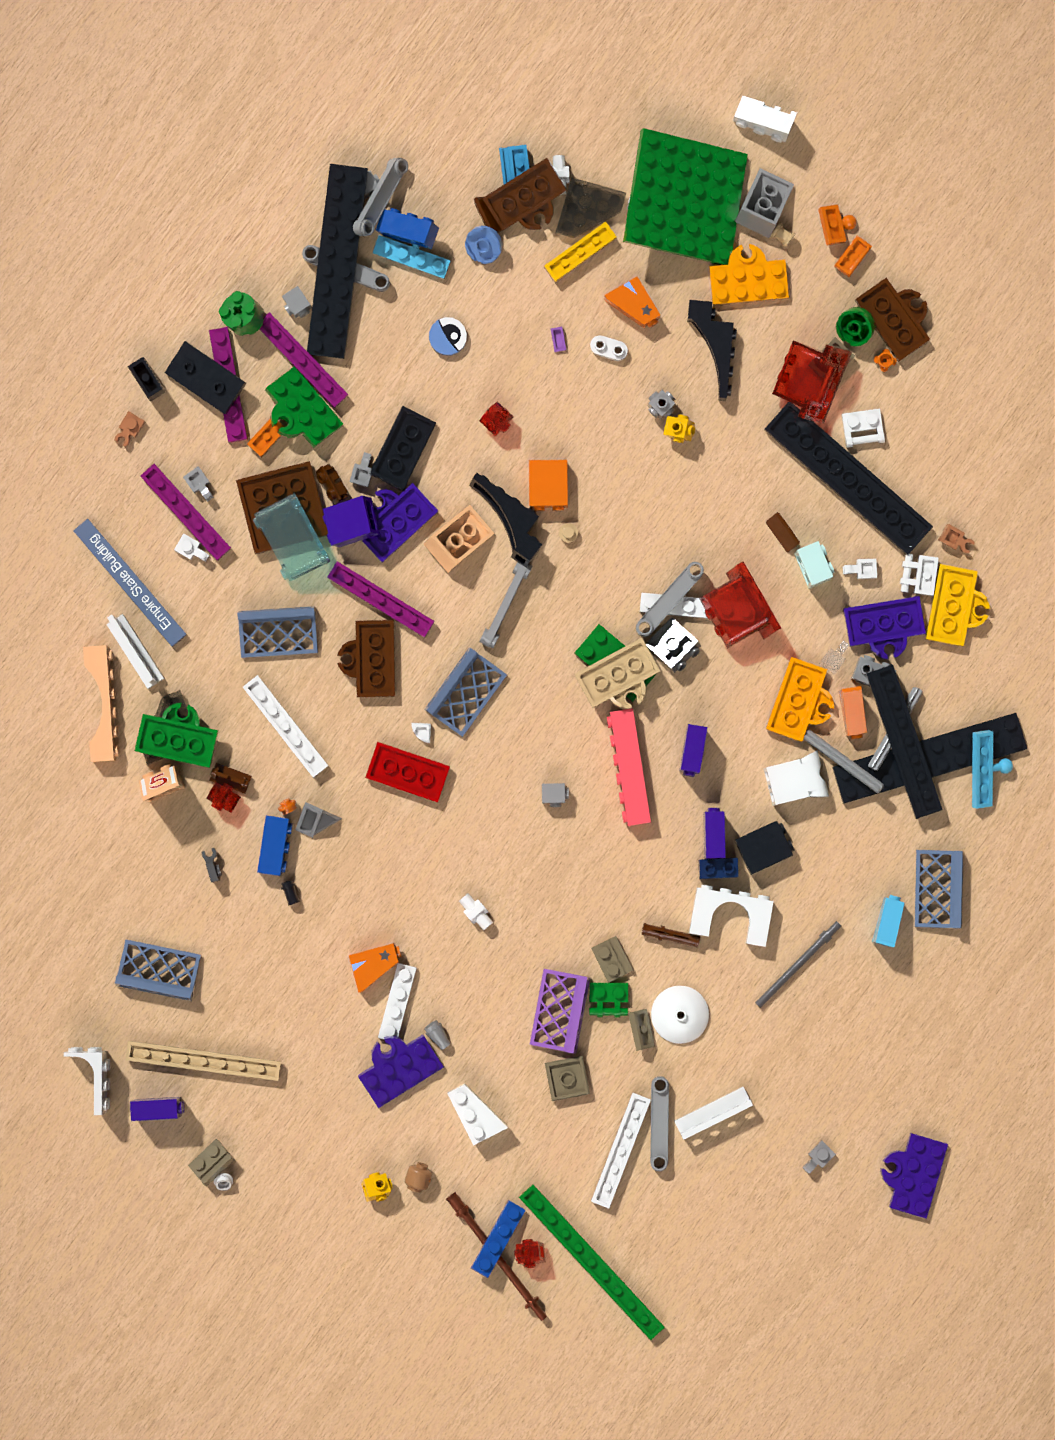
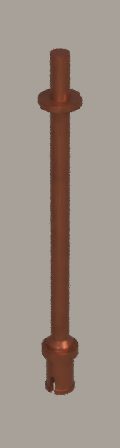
[446,1192,547,1321]

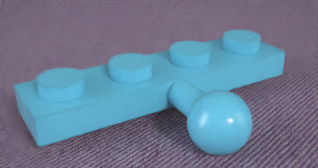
[373,235,451,279]
[972,730,1013,809]

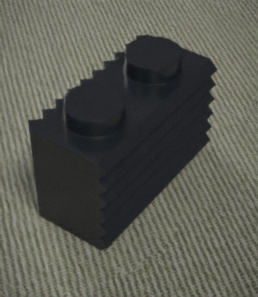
[128,357,165,402]

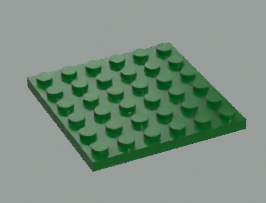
[623,128,748,265]

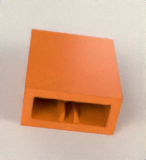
[529,460,568,511]

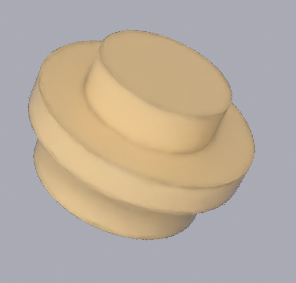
[559,523,578,543]

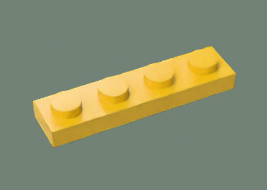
[544,222,617,282]

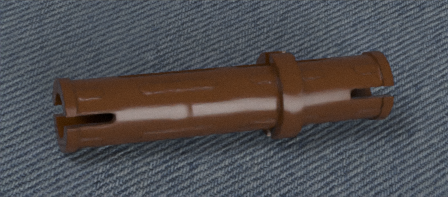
[641,923,700,948]

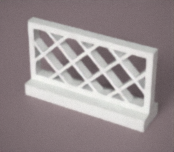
[106,614,164,689]

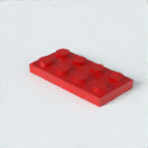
[365,742,450,803]

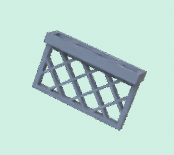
[237,606,318,658]
[424,648,507,737]
[915,850,963,928]
[115,940,201,1001]

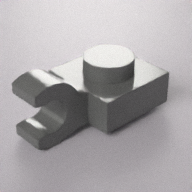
[202,848,222,883]

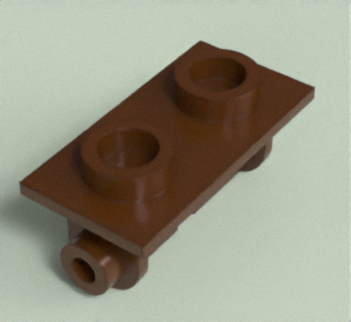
[316,464,348,505]
[209,763,252,794]

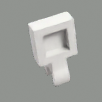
[174,534,210,562]
[843,559,877,579]

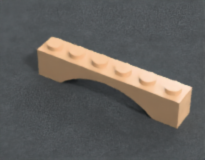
[83,645,119,763]

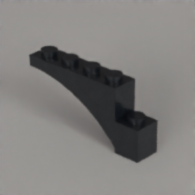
[687,300,737,401]
[469,473,542,568]

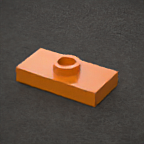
[834,235,872,277]

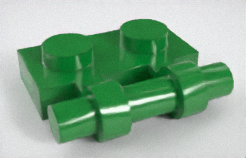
[589,982,628,1018]

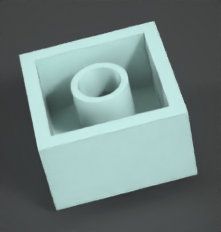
[794,541,835,589]

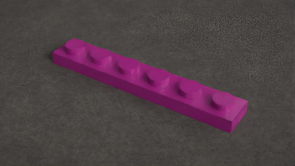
[259,312,348,408]
[209,327,247,443]
[140,464,232,561]
[327,561,435,638]

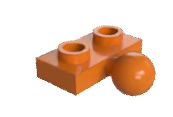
[818,204,857,246]

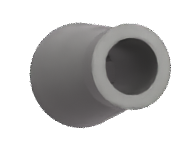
[424,1020,451,1050]

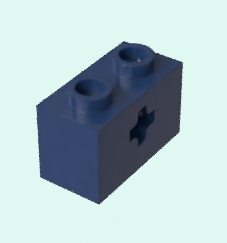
[698,858,739,879]

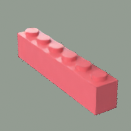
[607,708,651,826]

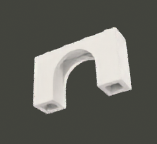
[689,885,774,947]

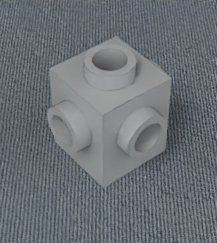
[648,390,675,419]

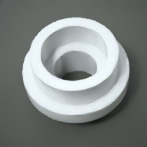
[214,1173,233,1191]

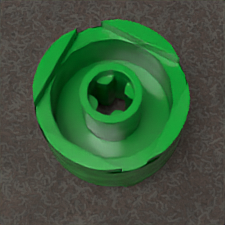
[219,291,264,336]

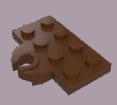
[482,158,567,231]
[855,277,931,362]
[337,620,395,698]

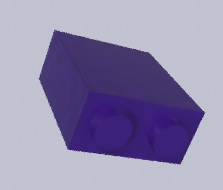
[323,495,379,547]
[679,724,708,777]
[703,808,725,859]
[130,1097,185,1121]

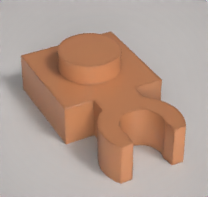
[114,411,145,448]
[938,524,975,553]

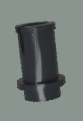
[281,880,300,906]

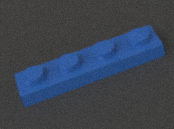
[470,1200,525,1278]

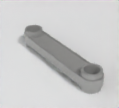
[353,158,408,236]
[302,245,390,292]
[479,562,533,648]
[636,562,704,637]
[650,1076,669,1172]

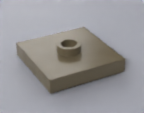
[545,1056,590,1101]

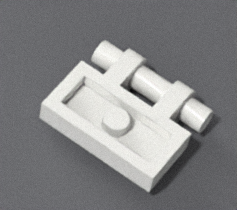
[900,554,939,596]

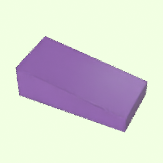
[550,327,566,352]

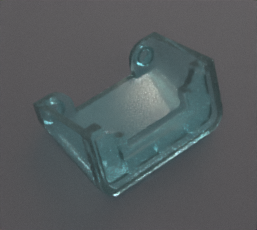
[252,492,331,582]

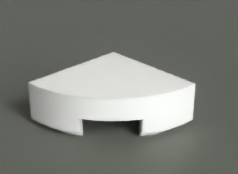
[412,723,431,743]

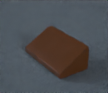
[474,197,502,233]
[766,512,800,552]

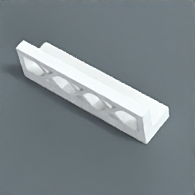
[674,1087,753,1140]

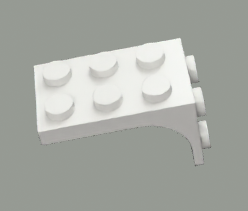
[64,1047,110,1115]

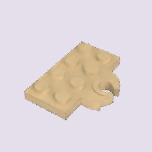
[574,638,660,709]

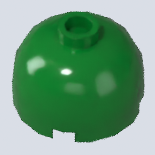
[836,307,875,346]

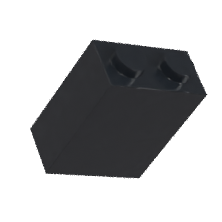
[734,821,794,875]

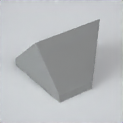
[295,802,342,838]

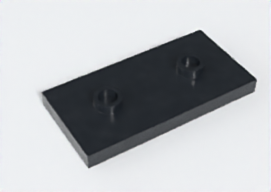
[164,341,247,415]
[369,406,436,491]

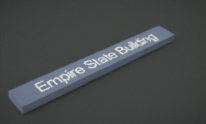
[73,519,187,647]

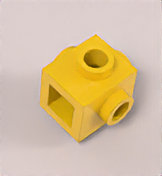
[663,415,695,443]
[361,1172,393,1202]

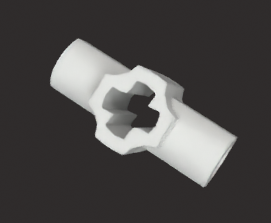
[553,155,569,195]
[459,893,493,930]

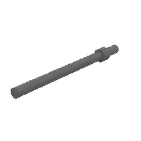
[755,921,842,1008]

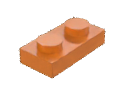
[247,418,284,458]

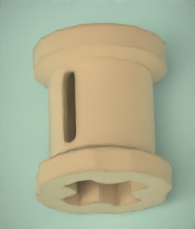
[770,222,795,248]

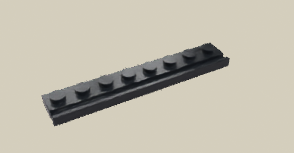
[866,664,943,819]

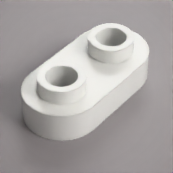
[590,335,628,361]

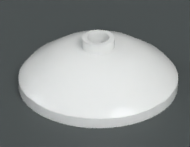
[651,986,709,1044]

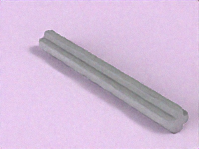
[868,687,923,771]
[804,730,884,793]

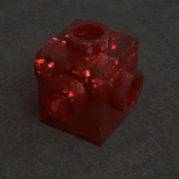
[479,401,514,436]
[206,782,241,813]
[514,1239,546,1268]

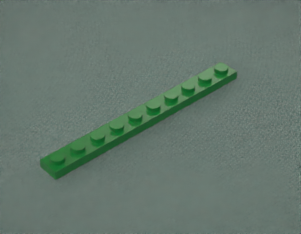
[519,1184,665,1340]

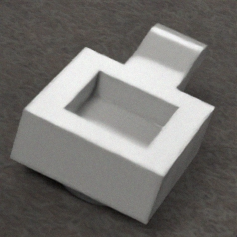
[349,452,372,487]
[183,466,214,502]
[803,1140,836,1174]

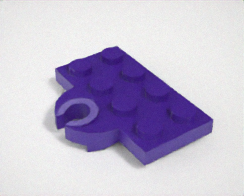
[361,483,439,563]
[843,596,926,660]
[358,1034,444,1108]
[880,1133,948,1219]

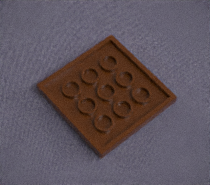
[236,461,328,555]

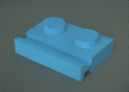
[499,145,529,185]

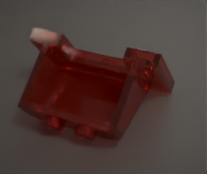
[772,340,852,423]
[699,561,781,649]

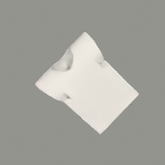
[764,750,829,806]

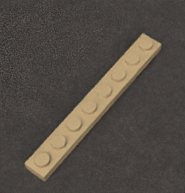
[125,1041,281,1081]

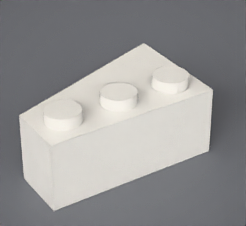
[733,96,797,143]
[447,1083,508,1145]

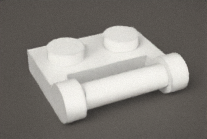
[842,409,885,448]

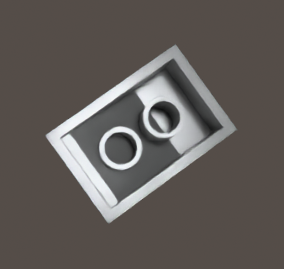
[735,168,794,238]

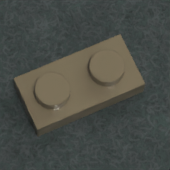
[628,1009,655,1051]

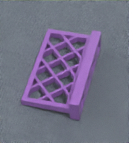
[530,969,591,1053]

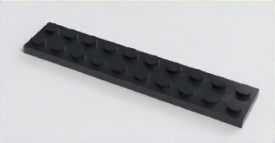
[307,164,368,359]
[764,401,933,555]
[832,713,1027,804]

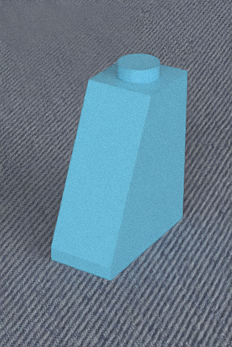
[872,895,904,947]

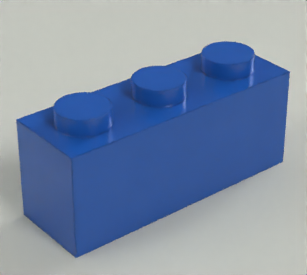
[375,208,439,249]
[257,815,293,876]

